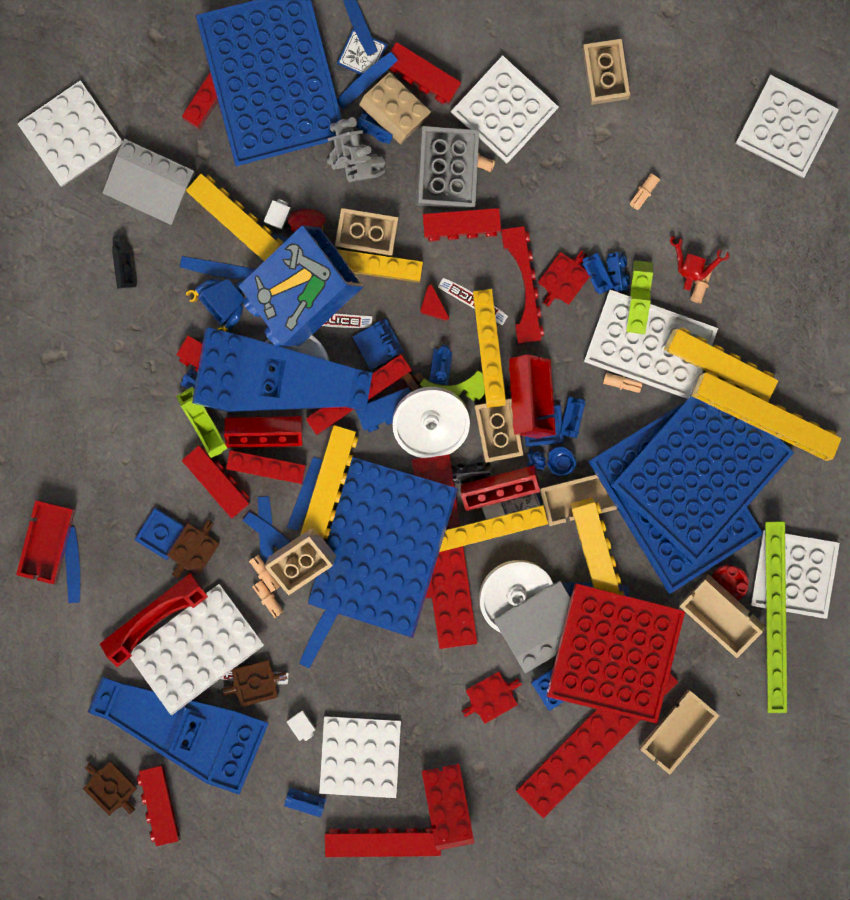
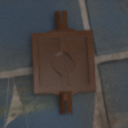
[166,519,220,578]
[222,660,288,707]
[82,761,138,816]

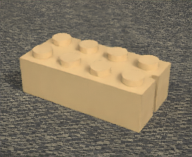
[540,475,617,526]
[679,574,765,658]
[639,689,720,775]

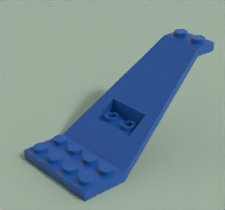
[192,327,372,412]
[88,676,269,795]

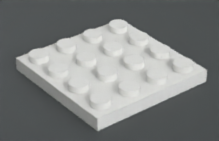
[451,55,559,164]
[735,75,839,178]
[17,80,123,187]
[750,530,840,619]
[319,716,401,798]

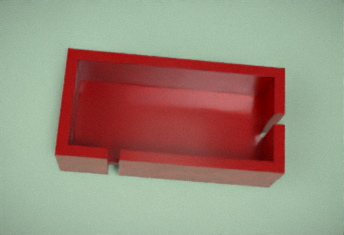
[509,354,556,439]
[16,500,76,585]
[421,764,475,851]

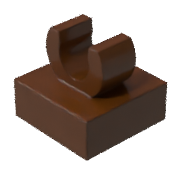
[403,372,424,391]

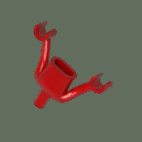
[670,236,730,291]

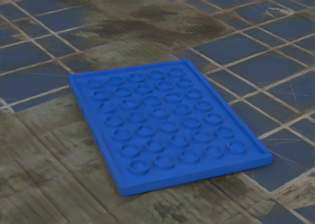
[195,0,342,166]
[611,396,794,565]
[588,403,763,594]
[308,457,458,638]

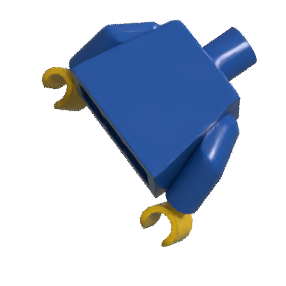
[186,279,244,332]

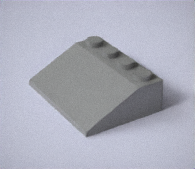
[415,126,479,207]
[103,139,196,225]
[494,581,571,673]

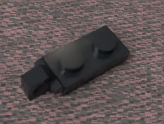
[112,235,137,289]

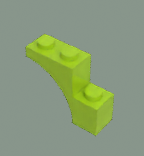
[626,260,653,334]
[419,371,485,401]
[176,387,228,458]

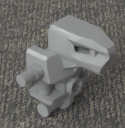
[327,117,385,182]

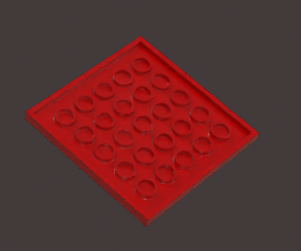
[546,583,685,724]

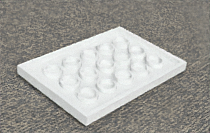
[584,290,718,399]
[130,584,264,715]

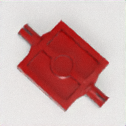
[538,251,591,308]
[461,672,522,724]

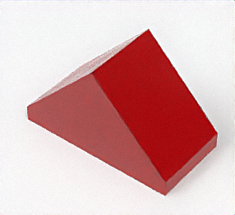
[420,284,449,321]

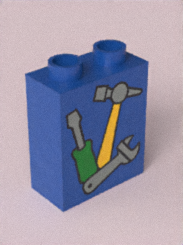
[239,225,364,347]

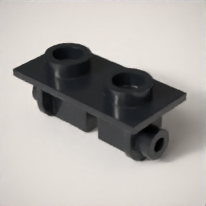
[451,462,491,484]

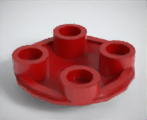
[287,209,326,232]
[712,565,749,600]

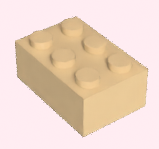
[582,39,630,105]
[359,72,431,144]
[335,208,398,257]
[474,399,523,463]
[264,527,337,595]

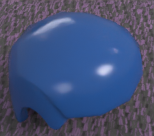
[547,447,576,476]

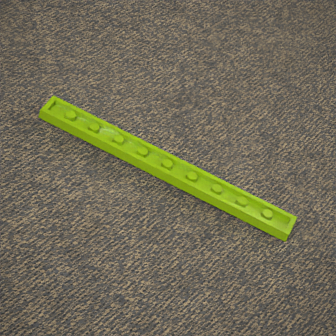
[765,521,787,713]

